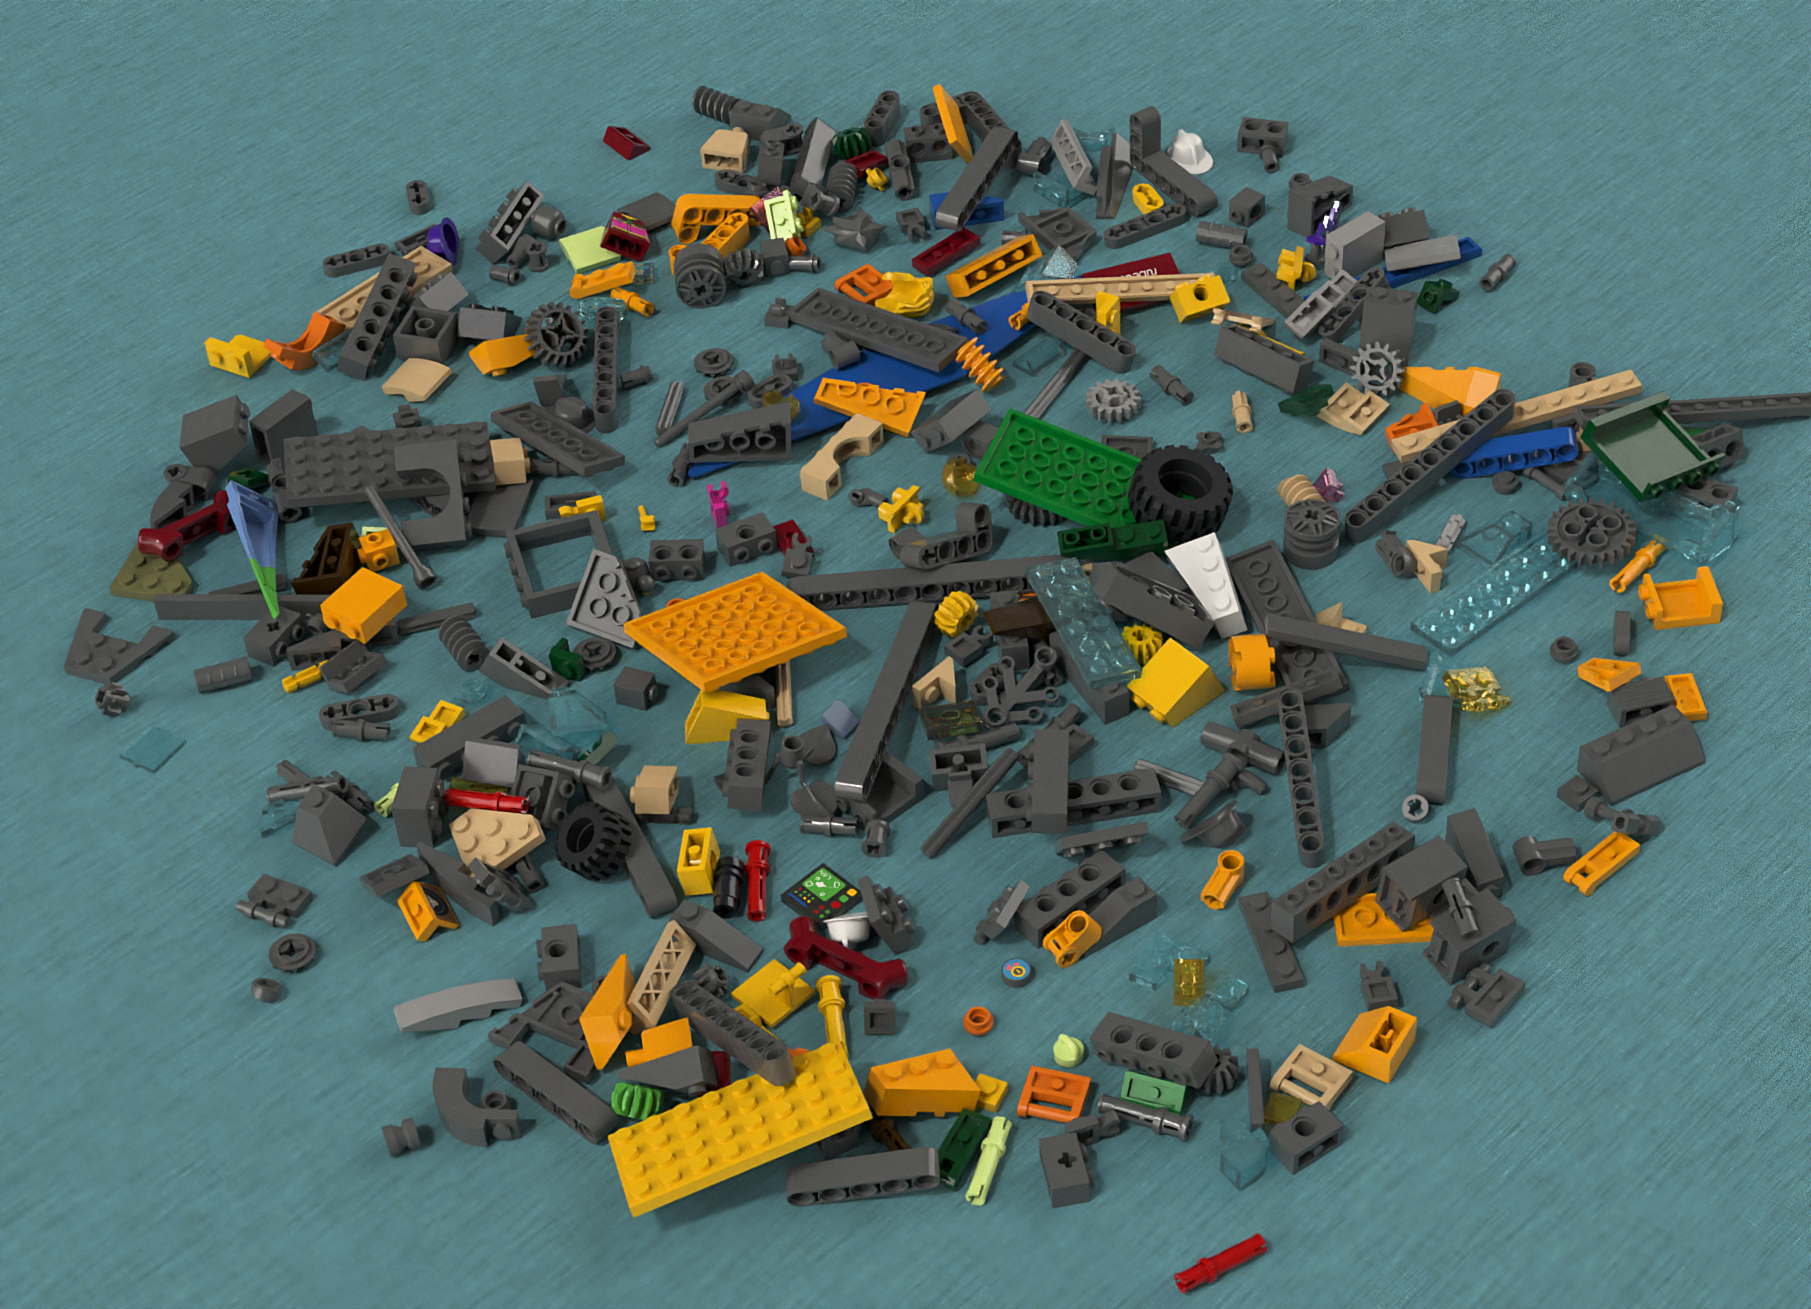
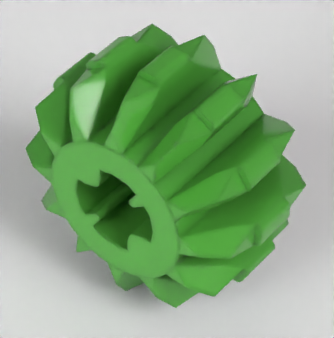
[611,1082,665,1120]

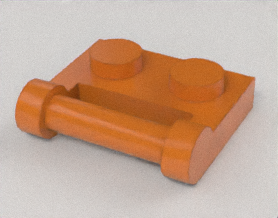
[834,264,893,306]
[1017,1065,1091,1123]

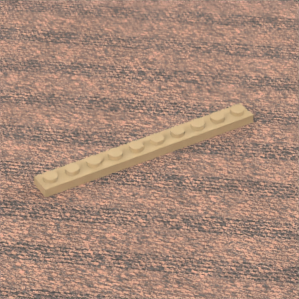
[1391,369,1642,463]

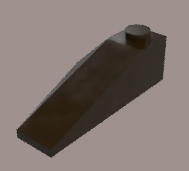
[983,596,1095,639]

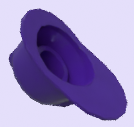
[427,217,459,266]

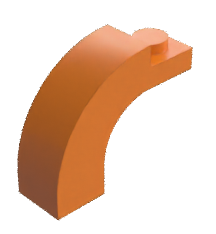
[263,312,346,370]

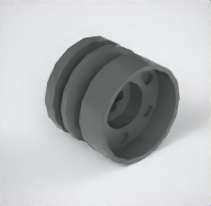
[673,243,726,309]
[1283,499,1340,570]

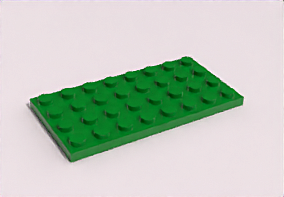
[973,408,1195,557]

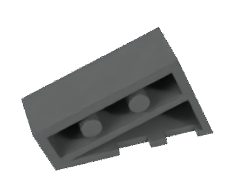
[1287,176,1353,238]

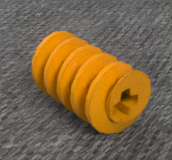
[956,337,1008,393]

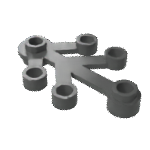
[981,646,1059,731]

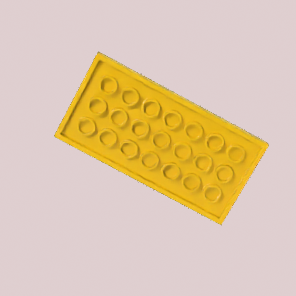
[608,1040,873,1218]

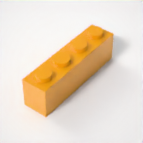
[945,234,1043,298]

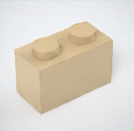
[490,438,530,485]
[630,765,679,814]

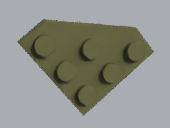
[109,542,194,602]

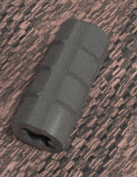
[1196,221,1248,249]
[194,657,253,693]

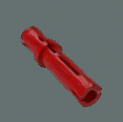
[444,788,529,814]
[1174,1233,1267,1294]

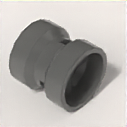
[382,1117,421,1157]

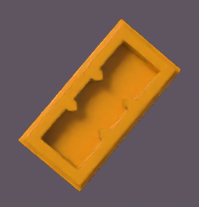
[1664,673,1707,721]

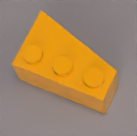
[863,1048,981,1117]

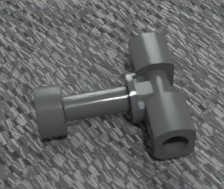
[1584,796,1662,836]

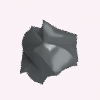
[819,208,888,253]

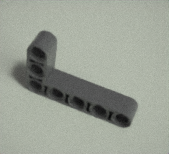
[920,91,1022,169]
[1129,106,1218,217]

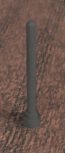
[654,370,755,447]
[364,485,437,589]

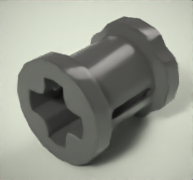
[526,241,550,273]
[862,819,891,858]

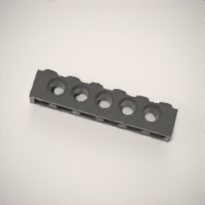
[337,253,418,381]
[985,768,1161,838]
[1271,822,1415,943]

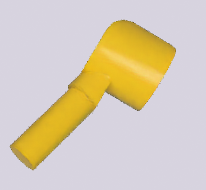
[638,505,655,531]

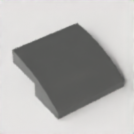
[617,192,676,231]

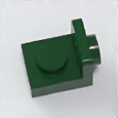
[227,467,268,490]

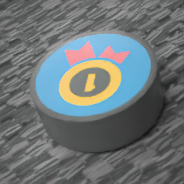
[1001,958,1031,988]

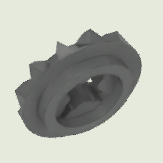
[694,348,734,378]
[704,376,744,406]
[573,637,616,672]
[269,933,317,974]

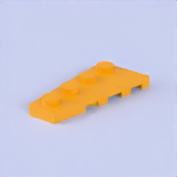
[814,378,926,438]

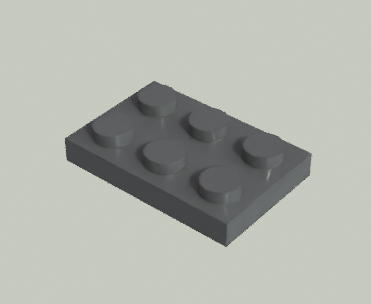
[1054,821,1149,858]

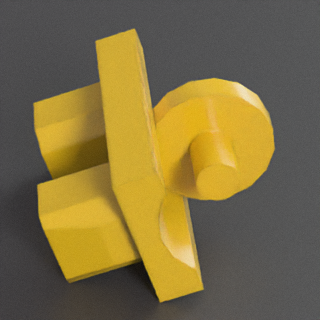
[1276,246,1316,291]
[878,485,924,534]

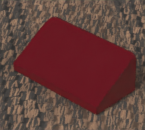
[603,126,651,160]

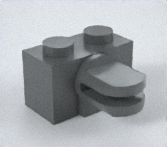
[929,743,989,809]

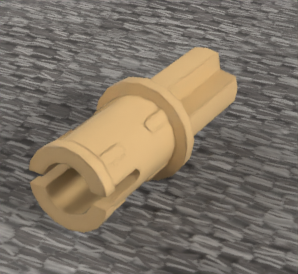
[1232,390,1253,434]

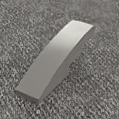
[1284,269,1357,339]
[393,978,523,1032]

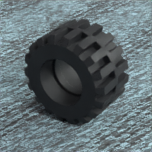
[555,802,632,881]

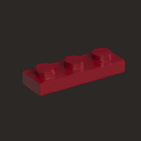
[912,227,980,277]

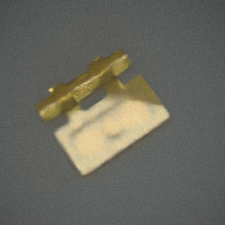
[1441,666,1510,713]

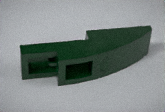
[1057,519,1168,561]

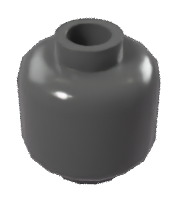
[530,205,567,239]

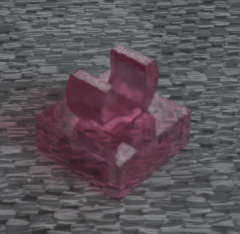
[1313,468,1344,502]

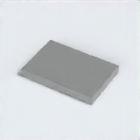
[1384,235,1461,272]

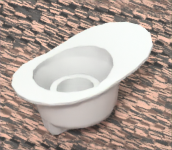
[1167,129,1213,175]
[823,912,871,949]

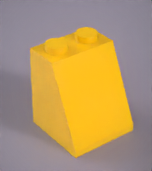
[1126,638,1225,727]

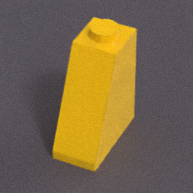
[685,690,769,744]

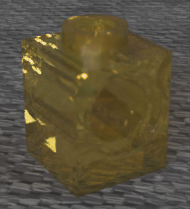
[1173,959,1204,1006]

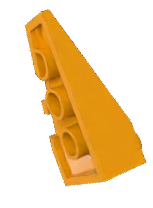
[469,327,568,377]
[1400,367,1501,417]
[579,954,635,1070]

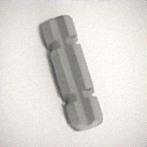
[1435,514,1465,553]

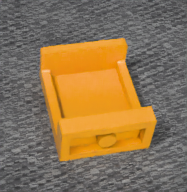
[1638,566,1723,630]

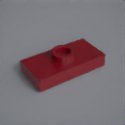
[844,149,889,178]
[773,519,814,558]

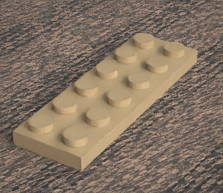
[312,246,453,341]

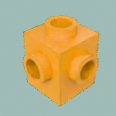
[357,529,400,572]

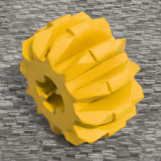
[934,591,979,638]
[1118,622,1163,668]

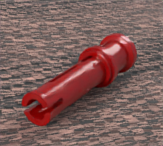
[745,840,771,922]

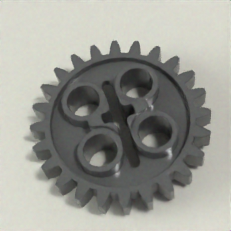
[1547,497,1636,569]

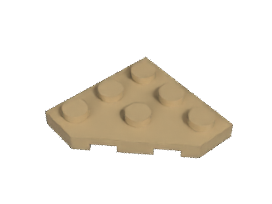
[449,808,546,878]

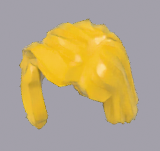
[875,272,934,319]

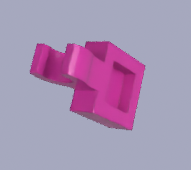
[707,481,730,529]

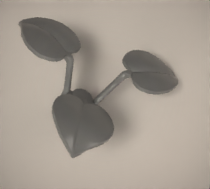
[714,724,838,816]

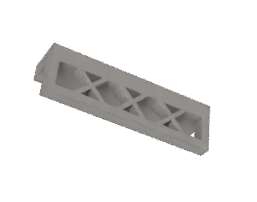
[1050,118,1097,195]

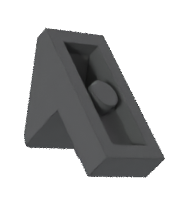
[532,374,568,406]

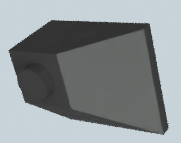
[292,784,369,867]

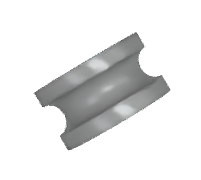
[1402,795,1428,822]

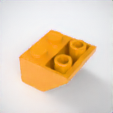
[1332,1006,1417,1084]

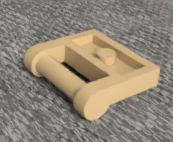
[1270,1044,1353,1111]

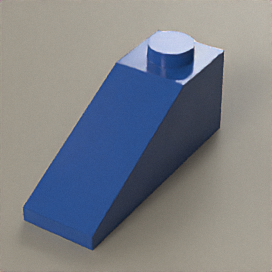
[929,192,1004,230]

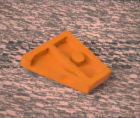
[1385,403,1438,453]

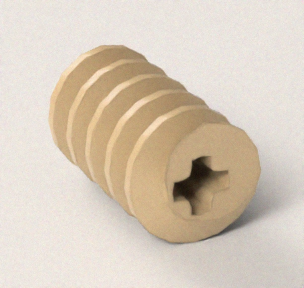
[1277,474,1326,508]

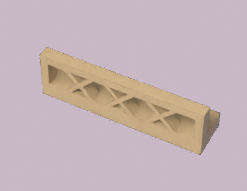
[626,920,696,1035]

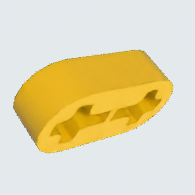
[1132,183,1164,215]

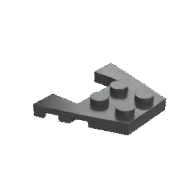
[64,608,175,685]
[488,981,595,1084]

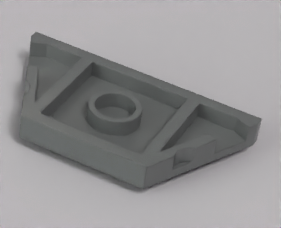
[1018,207,1096,266]

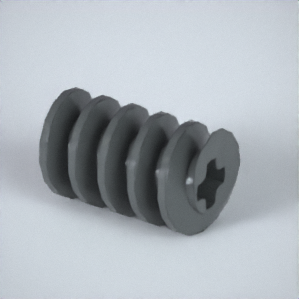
[692,85,741,125]
[826,162,858,212]
[438,614,490,672]

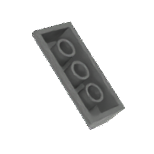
[1577,705,1705,806]

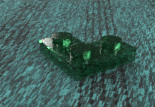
[1278,384,1334,417]

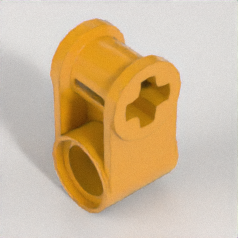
[1043,910,1102,968]

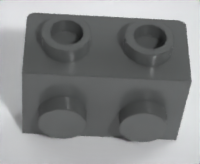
[319,640,388,693]

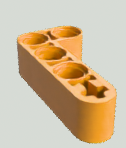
[672,194,767,244]
[669,212,750,275]

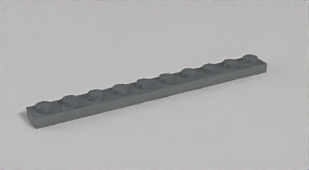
[1572,392,1811,429]

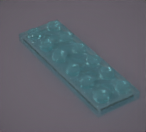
[1025,557,1142,689]

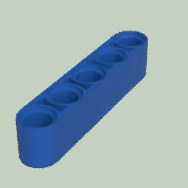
[1450,427,1578,479]

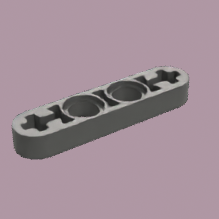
[714,169,795,203]
[1104,204,1186,249]
[1318,267,1388,342]

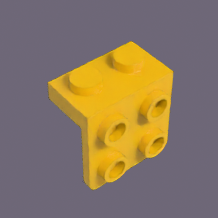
[204,335,272,378]

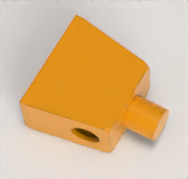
[625,1017,693,1068]

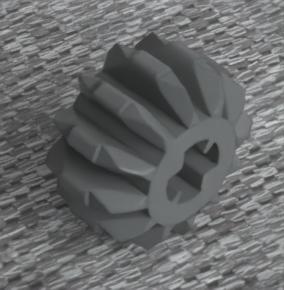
[723,248,764,287]
[1194,1043,1239,1097]

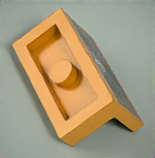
[397,880,459,942]

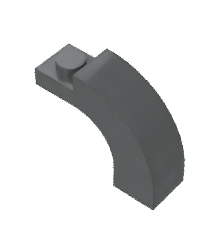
[432,1067,522,1148]

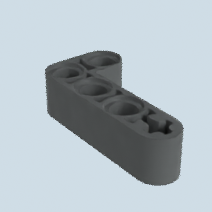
[900,502,993,569]

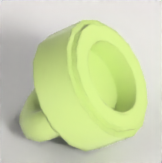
[1053,1034,1084,1068]

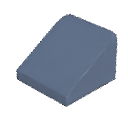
[821,699,860,740]

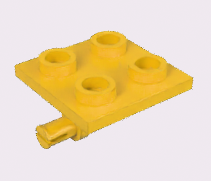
[731,959,816,1028]

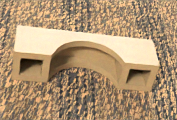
[800,413,884,501]

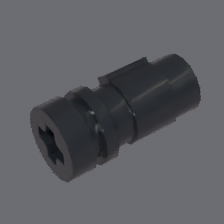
[713,856,745,919]

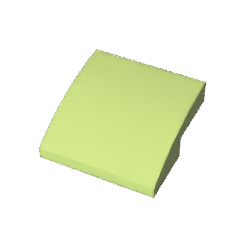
[559,226,621,274]

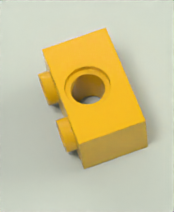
[1169,275,1230,323]
[677,827,720,896]

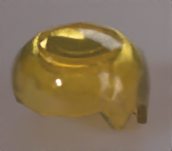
[762,390,801,421]
[942,458,978,497]

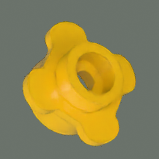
[866,168,888,192]

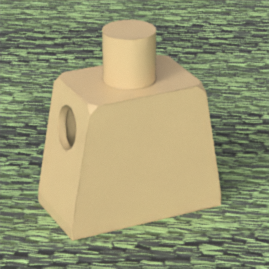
[700,127,750,174]

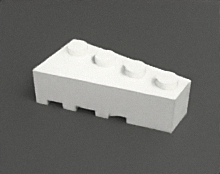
[1165,532,1248,639]

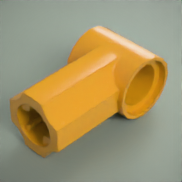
[1200,850,1245,910]

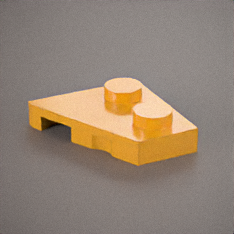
[1577,657,1641,692]

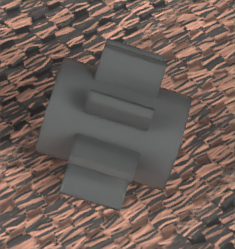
[393,404,422,429]
[95,682,130,717]
[692,963,729,999]

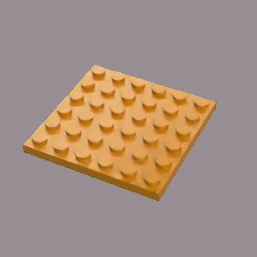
[623,571,847,693]

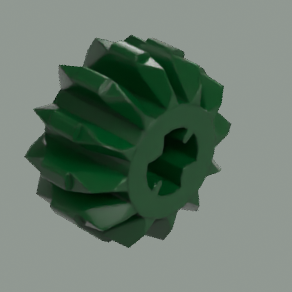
[832,126,871,159]

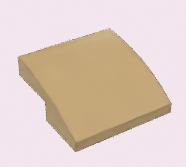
[382,358,452,402]
[1316,382,1390,435]

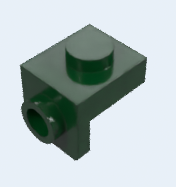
[1417,279,1460,313]
[549,637,586,682]

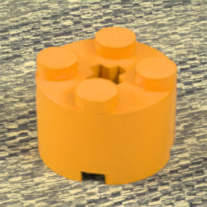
[1228,633,1275,691]

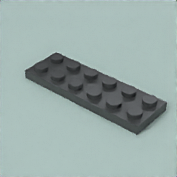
[491,401,625,477]

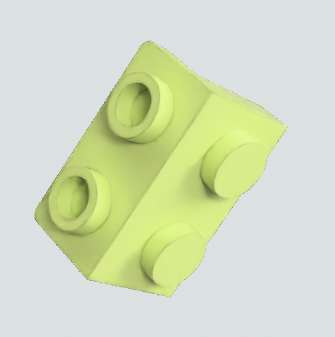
[764,190,803,241]

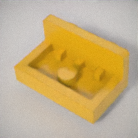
[1096,291,1120,335]

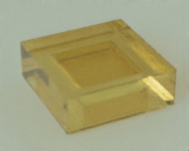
[1263,1091,1302,1125]

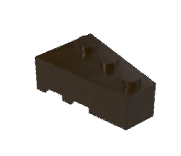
[291,522,361,595]

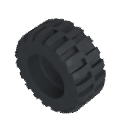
[1128,445,1233,544]

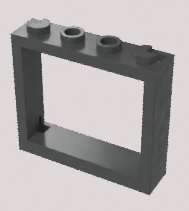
[503,510,613,619]

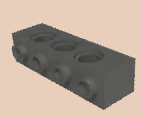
[722,718,771,811]
[1014,850,1125,949]
[1089,1012,1218,1088]

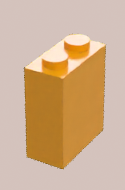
[320,567,407,644]

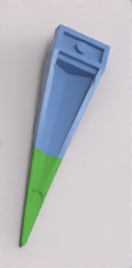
[225,480,279,620]

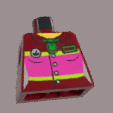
[600,211,651,262]

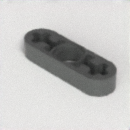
[323,244,390,278]
[319,694,400,731]

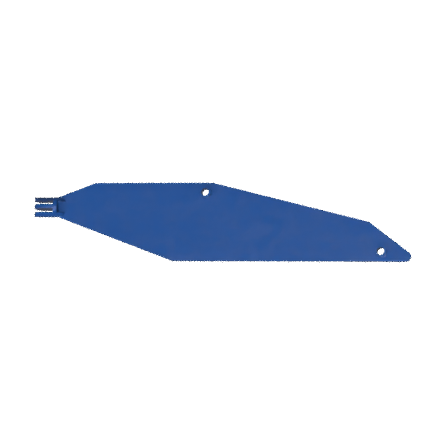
[688,275,1082,478]

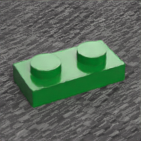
[1120,1070,1188,1115]

